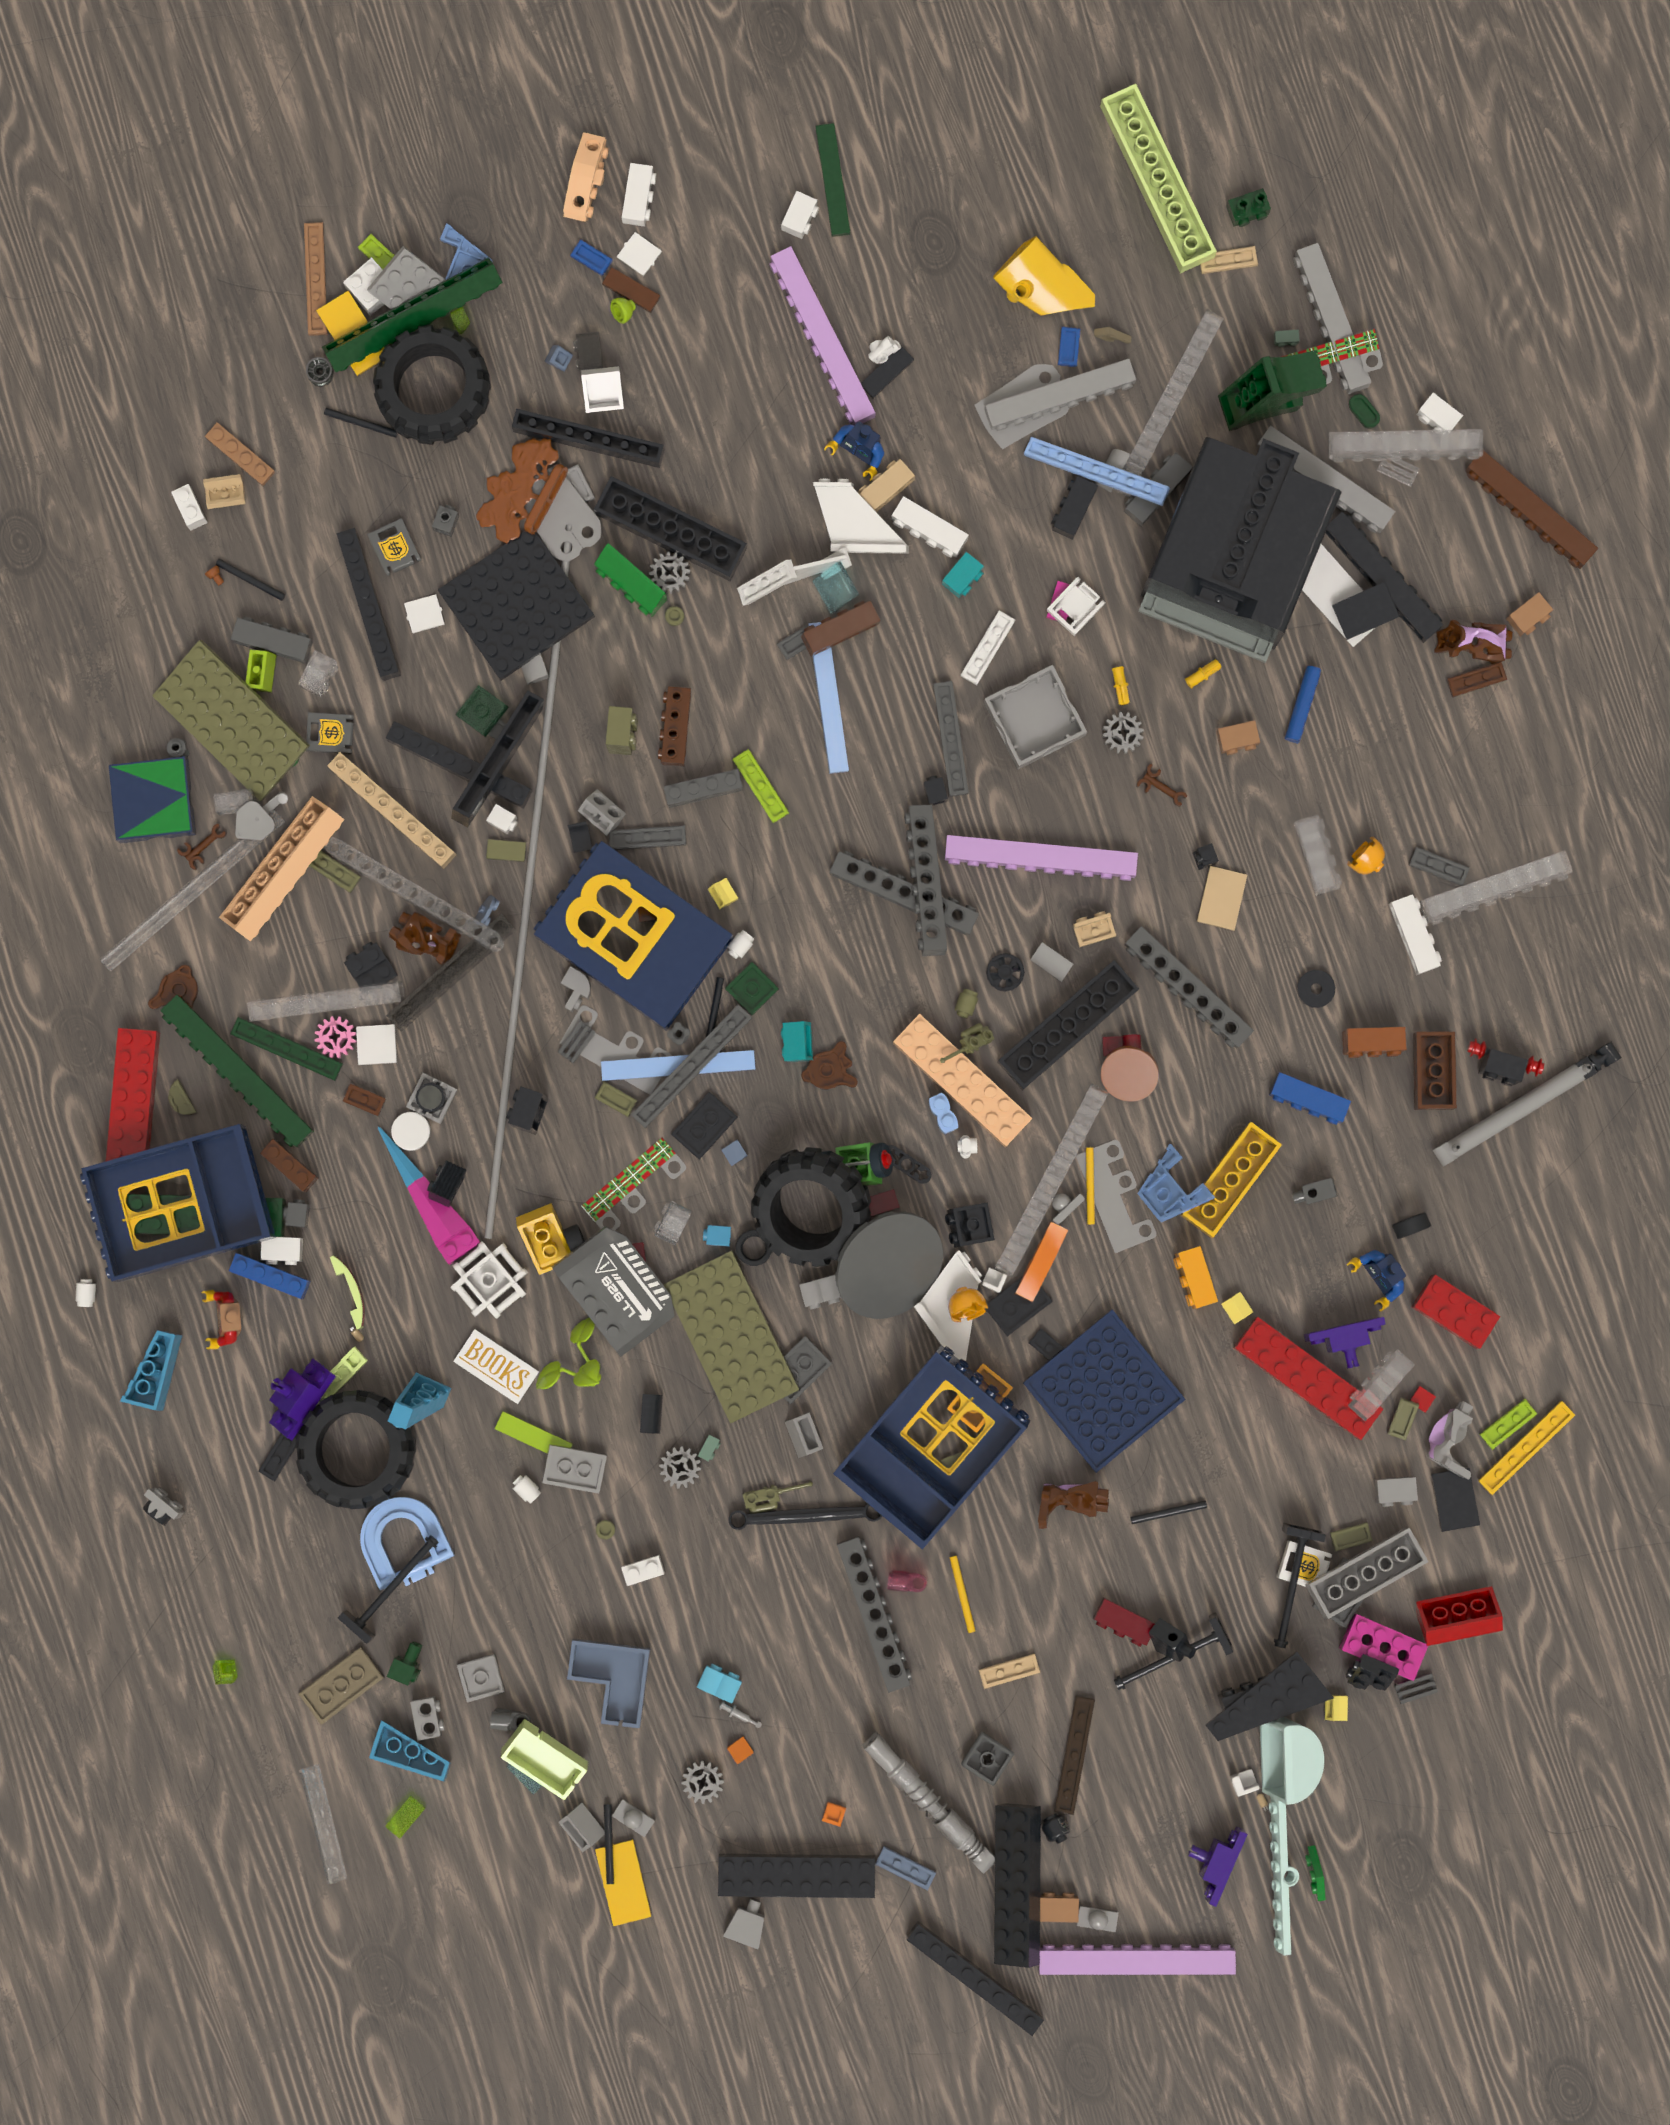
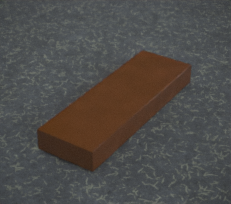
[602,267,660,313]
[1447,662,1507,698]

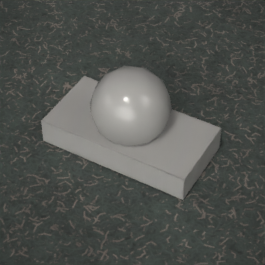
[1051,1193,1085,1225]
[612,1799,655,1837]
[1077,1906,1118,1932]

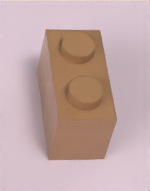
[1506,593,1553,637]
[1216,720,1260,755]
[1040,1892,1079,1923]

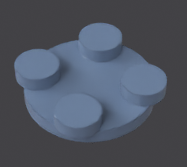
[475,895,500,928]

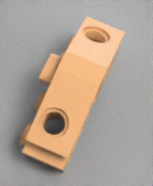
[563,132,609,222]

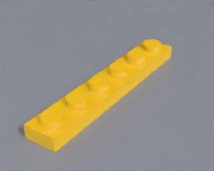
[1478,1401,1575,1495]

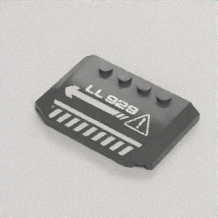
[552,1226,675,1357]

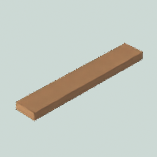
[304,222,328,336]

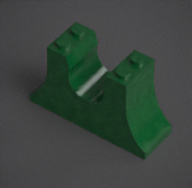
[1218,350,1327,431]

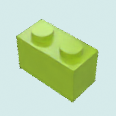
[246,650,276,693]

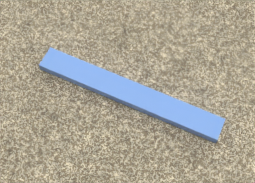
[1024,437,1170,506]
[808,622,849,774]
[601,1050,755,1081]

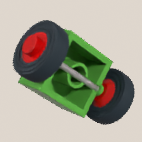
[822,1142,893,1186]

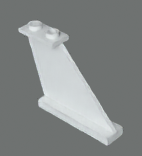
[813,479,909,554]
[737,547,852,606]
[914,1250,982,1361]

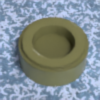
[665,606,684,626]
[596,1520,615,1540]

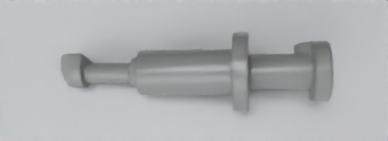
[718,1700,762,1728]

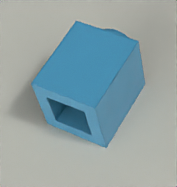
[703,1225,731,1247]

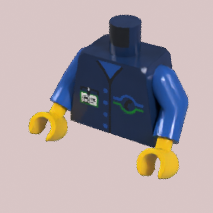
[824,422,884,481]
[1347,1250,1406,1311]

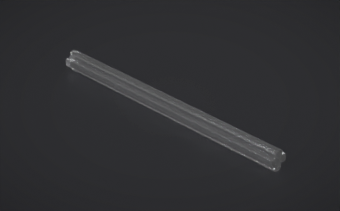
[99,809,285,971]

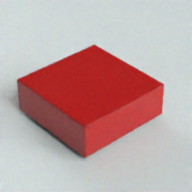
[1410,1386,1436,1413]

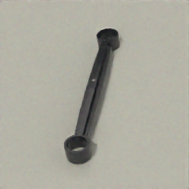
[728,1503,882,1530]

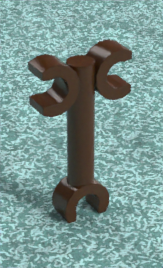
[1136,764,1187,807]
[177,824,227,871]

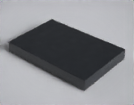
[1332,582,1400,640]
[671,1092,738,1160]
[985,1276,1053,1337]
[1431,1467,1480,1532]

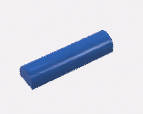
[1284,666,1321,744]

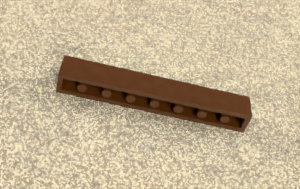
[1465,450,1599,569]

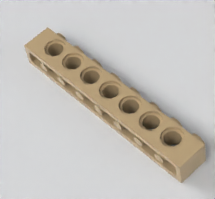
[327,752,456,869]

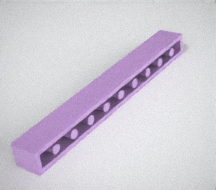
[769,246,875,426]
[945,835,1138,881]
[1039,1944,1236,1975]

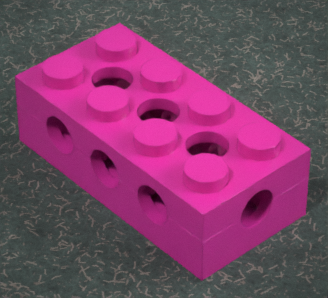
[1339,1613,1428,1681]

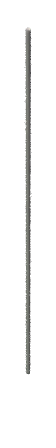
[484,524,572,1239]

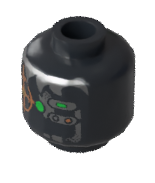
[1041,1813,1070,1844]

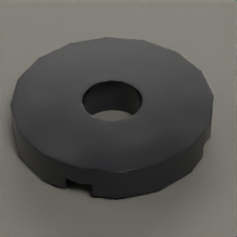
[1297,970,1336,1008]

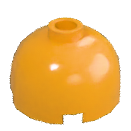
[1347,836,1385,875]
[948,1287,988,1322]

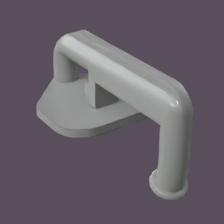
[235,791,288,840]

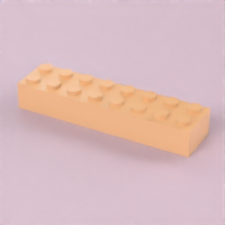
[219,796,344,942]
[893,1014,1032,1147]

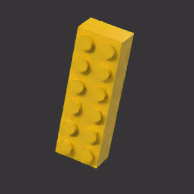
[1181,1122,1282,1238]

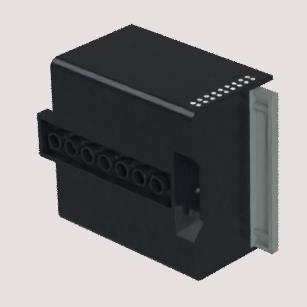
[1138,437,1342,663]

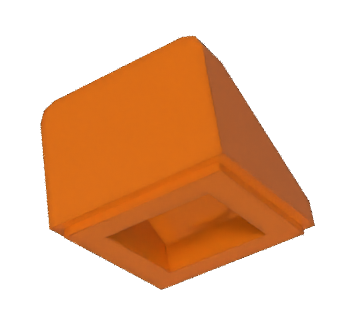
[727,1736,754,1764]

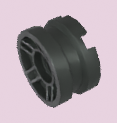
[306,357,334,387]

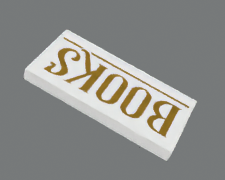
[453,1329,539,1404]

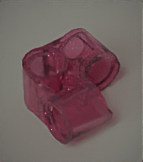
[887,1570,928,1592]

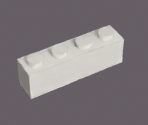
[891,496,969,558]
[1389,894,1442,976]

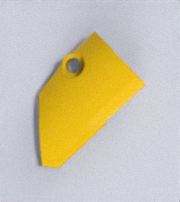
[993,236,1095,316]

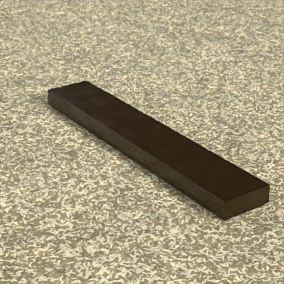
[1054,1695,1095,1815]

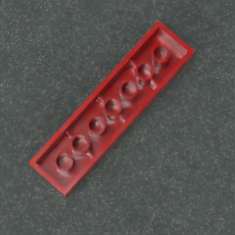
[106,1028,160,1161]
[1233,1317,1383,1440]

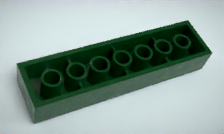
[128,1194,286,1237]

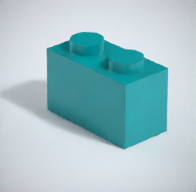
[942,552,984,598]
[781,1021,813,1062]

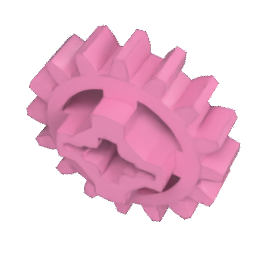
[314,1016,357,1058]

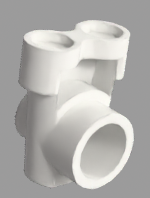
[868,336,901,364]
[957,1135,977,1159]

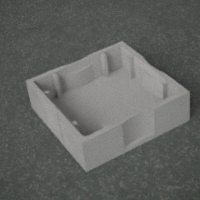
[984,665,1087,769]

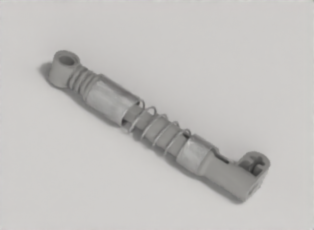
[862,1732,995,1874]

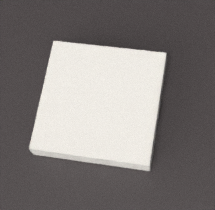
[356,1024,397,1065]

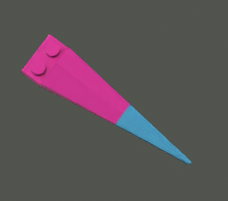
[378,1127,480,1265]

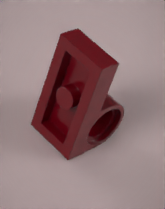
[1102,1034,1142,1057]

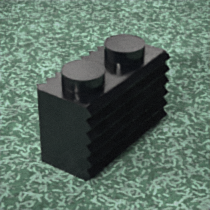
[427,1160,467,1207]

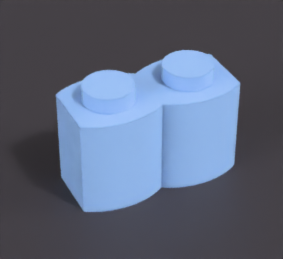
[929,1093,958,1134]

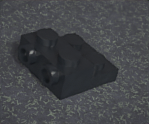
[344,941,398,996]
[945,1202,995,1248]
[1346,1654,1399,1691]

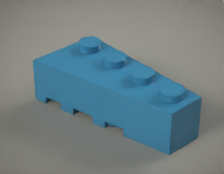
[120,1330,182,1411]
[388,1373,451,1429]
[369,1720,451,1782]

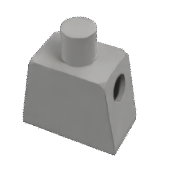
[723,1898,765,1949]

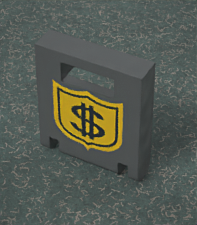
[367,518,421,576]
[306,712,354,754]

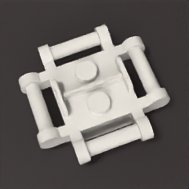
[450,1241,528,1319]

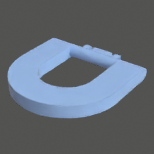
[360,1497,455,1591]

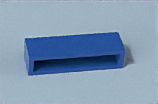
[1269,1072,1351,1125]
[229,1253,311,1299]

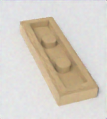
[1200,246,1258,274]
[979,1653,1040,1689]

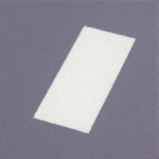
[1302,544,1375,647]

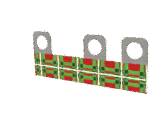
[1282,329,1383,384]
[582,1138,686,1231]

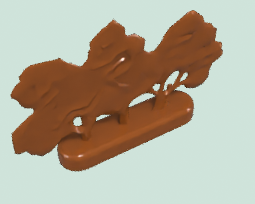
[476,438,568,544]

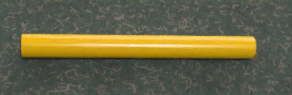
[1086,1148,1095,1225]
[949,1555,976,1633]

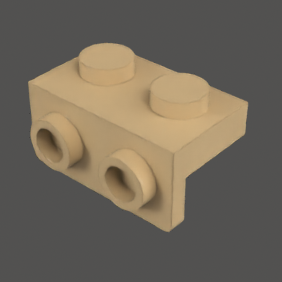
[203,474,245,509]
[1073,911,1116,948]

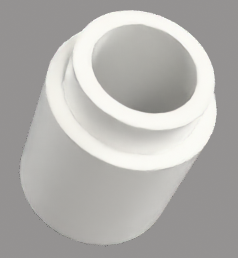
[727,930,754,959]
[75,1279,96,1307]
[512,1475,541,1504]

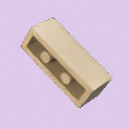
[858,459,915,512]

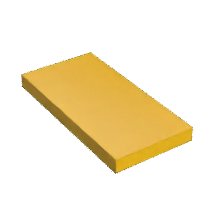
[316,291,384,376]
[595,1839,652,1926]

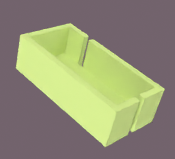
[501,1719,588,1800]

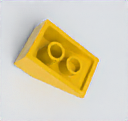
[516,1203,571,1275]

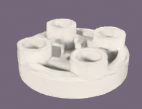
[391,1112,431,1151]

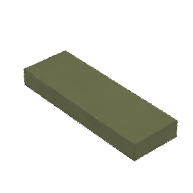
[309,851,361,893]

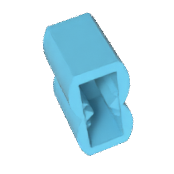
[697,1663,742,1703]

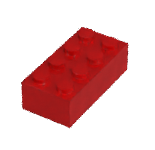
[1411,1274,1501,1349]
[1416,1586,1503,1646]

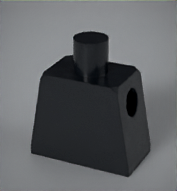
[1149,1618,1196,1662]

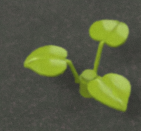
[536,1317,601,1389]

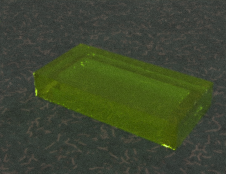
[385,1796,425,1839]

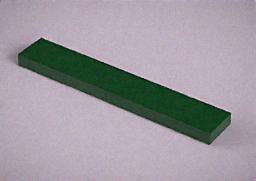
[815,123,850,237]
[230,1017,343,1081]

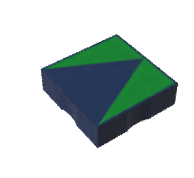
[109,756,196,843]

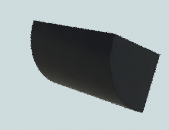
[640,1394,663,1434]

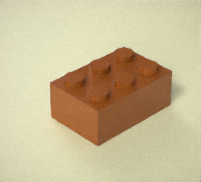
[1342,1027,1406,1058]

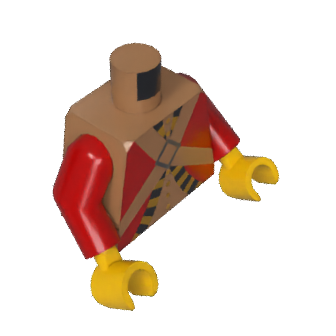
[202,1290,241,1349]

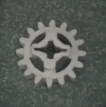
[649,552,690,594]
[1102,712,1144,754]
[659,1446,701,1489]
[682,1760,724,1804]

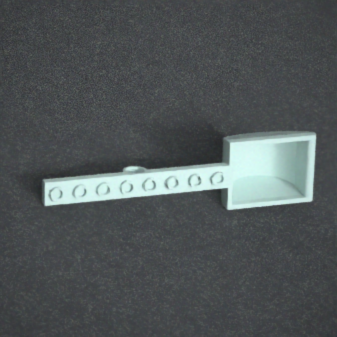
[1260,1717,1324,1956]

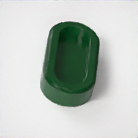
[1348,394,1380,429]

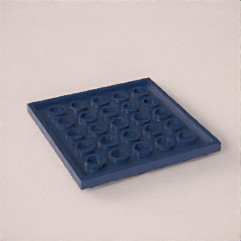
[1022,1309,1186,1473]

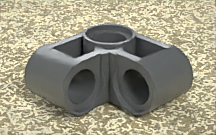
[490,1708,531,1731]

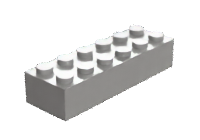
[1305,1528,1428,1619]

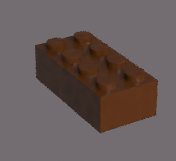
[1413,1032,1457,1110]

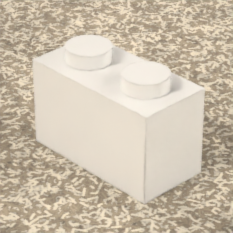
[781,191,819,239]
[1416,393,1463,437]
[171,484,208,531]
[261,1237,303,1265]
[621,1555,665,1586]

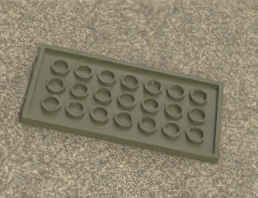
[152,640,310,801]
[663,1251,800,1424]

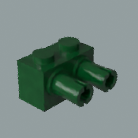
[1226,188,1271,227]
[386,1641,423,1686]

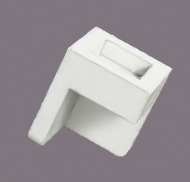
[981,1268,1007,1293]
[1230,1769,1260,1797]

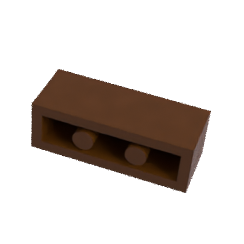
[260,1139,319,1192]

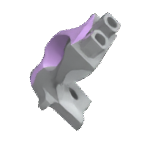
[1426,1401,1473,1480]

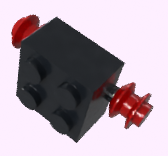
[1467,1038,1545,1087]

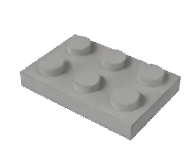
[542,1444,607,1494]

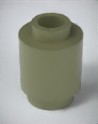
[954,989,978,1019]

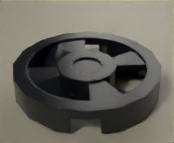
[986,953,1025,992]

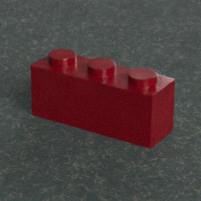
[1093,1597,1155,1647]

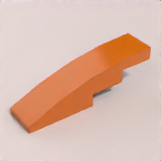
[1015,1222,1068,1302]

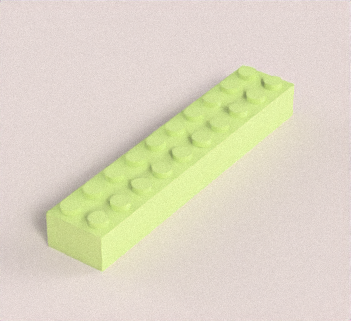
[1100,84,1217,273]

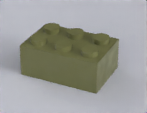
[606,706,638,755]

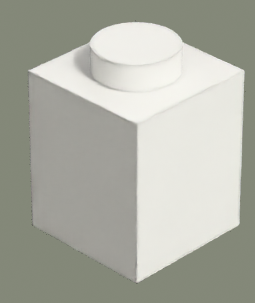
[486,804,518,834]

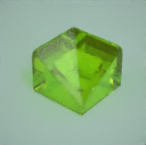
[450,307,470,334]
[212,1660,238,1685]

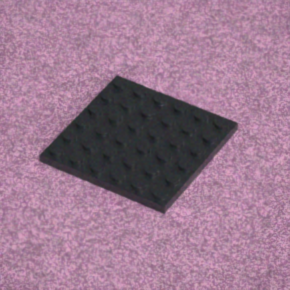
[438,531,595,681]

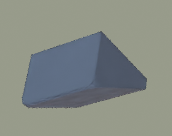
[545,345,573,372]
[722,1139,747,1166]

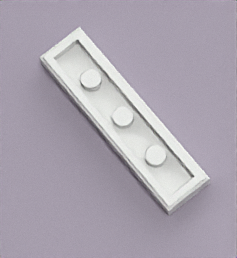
[961,610,1015,685]

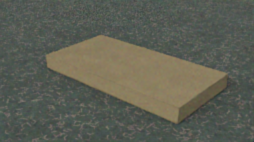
[299,1646,384,1725]

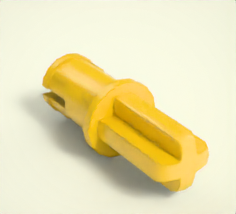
[1185,659,1222,689]
[1112,666,1130,705]

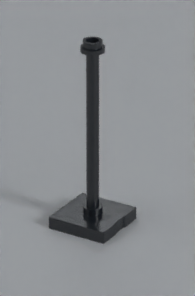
[1274,1523,1326,1648]
[338,1535,439,1644]
[1114,1612,1233,1690]

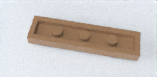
[205,423,275,486]

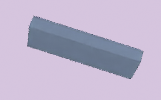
[875,1846,936,1891]

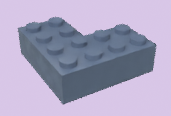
[567,1639,651,1728]

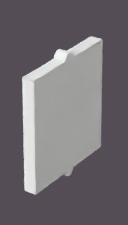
[617,232,662,277]
[404,594,445,633]

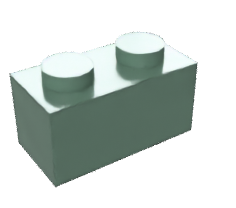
[1274,330,1300,347]
[698,1434,721,1462]

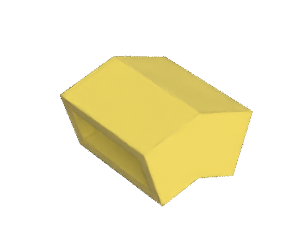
[708,878,738,909]
[1221,1292,1253,1324]
[1325,1695,1348,1721]

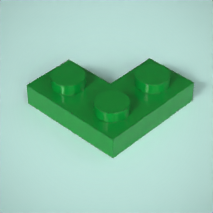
[1305,1845,1326,1901]

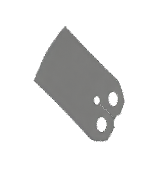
[975,364,1069,450]
[524,464,601,562]

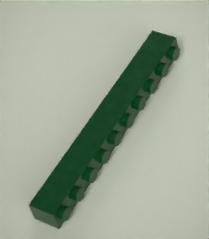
[322,257,503,372]
[160,995,314,1148]

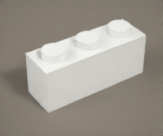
[622,163,656,227]

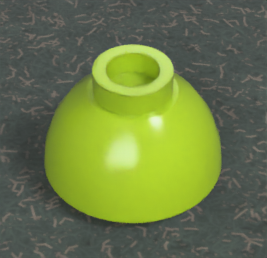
[610,298,636,324]

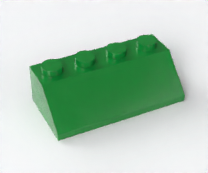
[594,543,667,617]

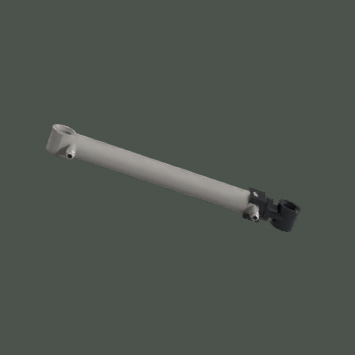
[1433,1041,1622,1167]

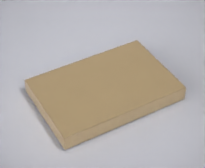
[1197,866,1247,931]

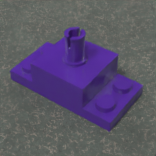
[1304,1317,1386,1369]
[269,1358,336,1441]
[1188,1826,1248,1907]

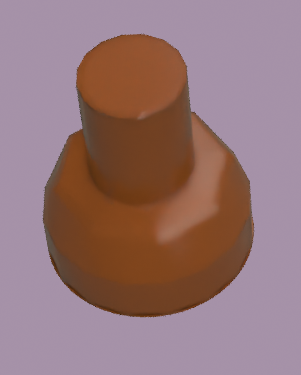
[205,565,224,586]

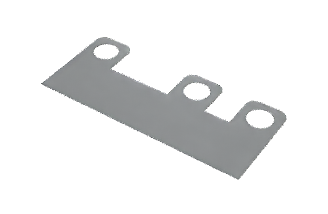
[560,1005,672,1095]
[1076,1140,1156,1253]

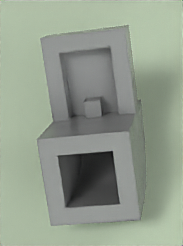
[561,966,591,1012]

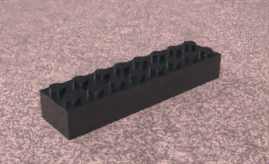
[594,476,747,581]
[998,960,1139,1091]
[994,1803,1041,1968]
[718,1853,875,1898]

